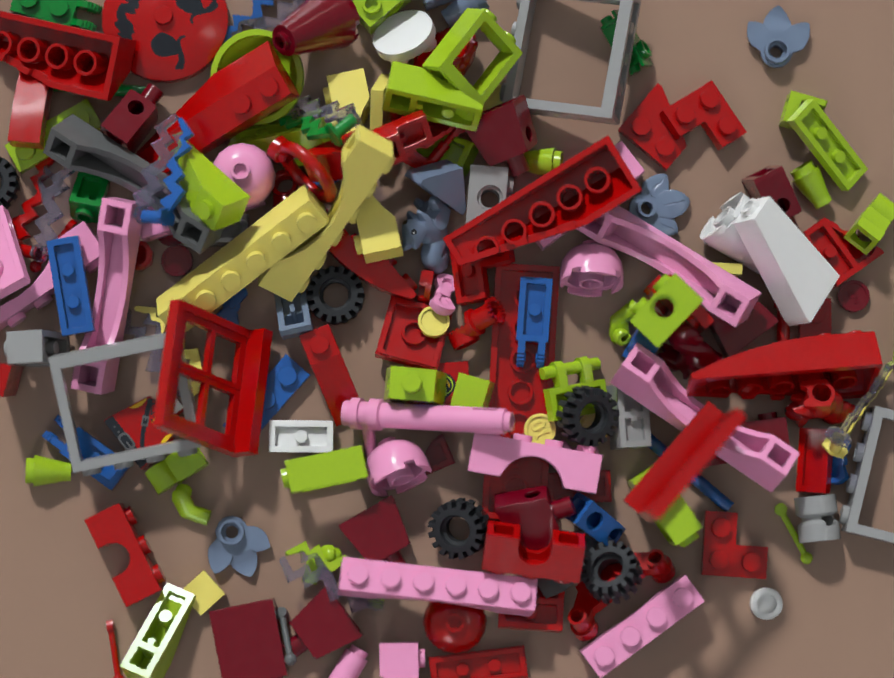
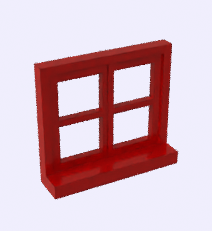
[153,299,273,458]
[623,401,748,522]

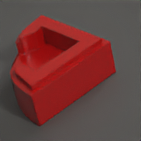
[417,269,434,305]

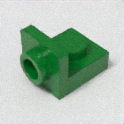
[69,172,111,224]

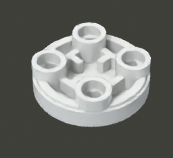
[373,10,437,65]

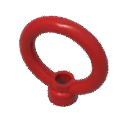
[267,136,337,203]

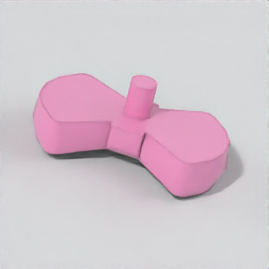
[429,273,455,316]

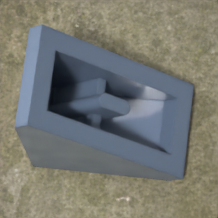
[404,159,466,215]
[274,290,314,340]

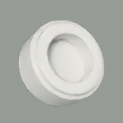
[749,587,783,620]

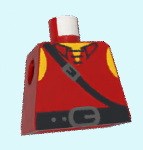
[104,396,184,470]

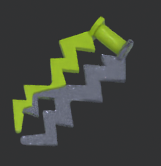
[279,541,384,613]

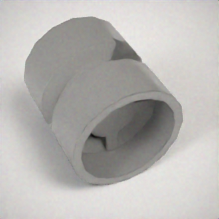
[794,494,841,543]

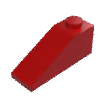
[299,324,359,427]

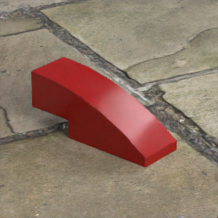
[8,72,53,149]

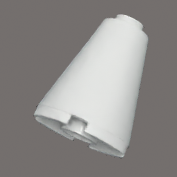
[700,192,760,275]

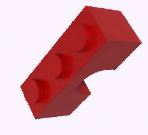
[84,503,166,607]
[482,520,585,584]

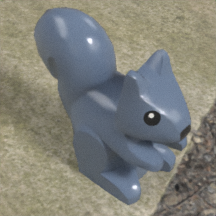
[402,196,451,274]

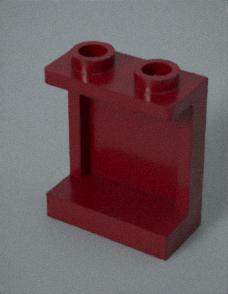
[209,598,289,678]

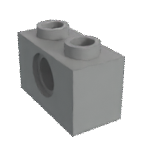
[466,164,514,223]
[3,329,70,368]

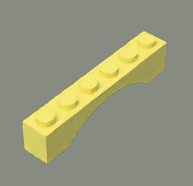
[323,68,404,264]
[258,125,395,302]

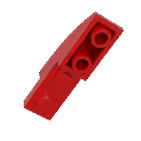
[303,109,434,182]
[325,207,418,301]

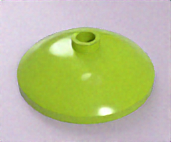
[210,29,304,125]

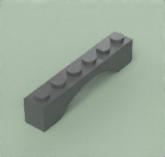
[43,114,224,254]

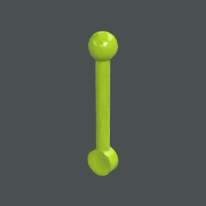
[774,503,813,564]

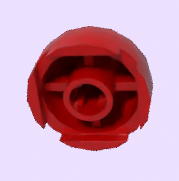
[423,602,487,654]

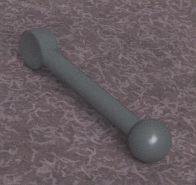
[276,607,297,666]

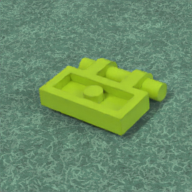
[539,356,607,421]

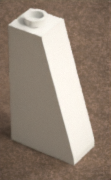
[733,196,840,326]

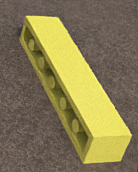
[156,184,329,333]

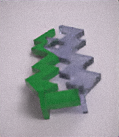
[279,95,363,147]

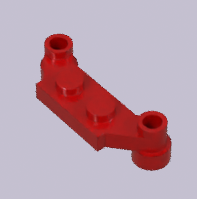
[568,549,676,641]

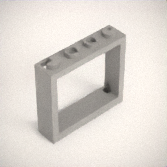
[500,0,641,125]
[48,332,202,476]
[839,406,894,544]

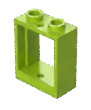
[422,8,523,105]
[280,445,369,494]
[627,464,703,547]

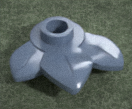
[747,5,810,68]
[629,174,690,236]
[208,516,271,577]

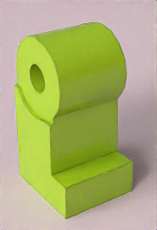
[843,193,894,255]
[144,447,210,495]

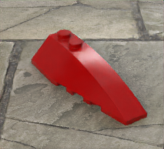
[0,11,136,101]
[135,41,300,175]
[443,135,642,266]
[686,330,883,401]

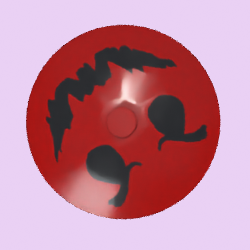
[102,0,229,83]

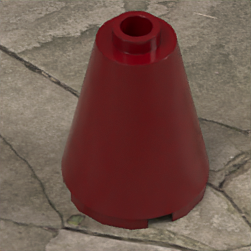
[272,0,360,56]

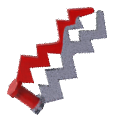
[12,157,76,262]

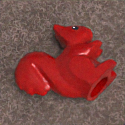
[785,379,856,428]

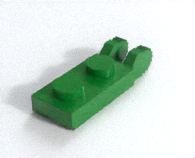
[10,0,103,32]

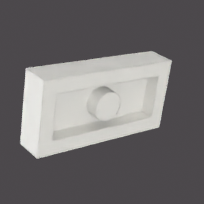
[269,420,334,453]

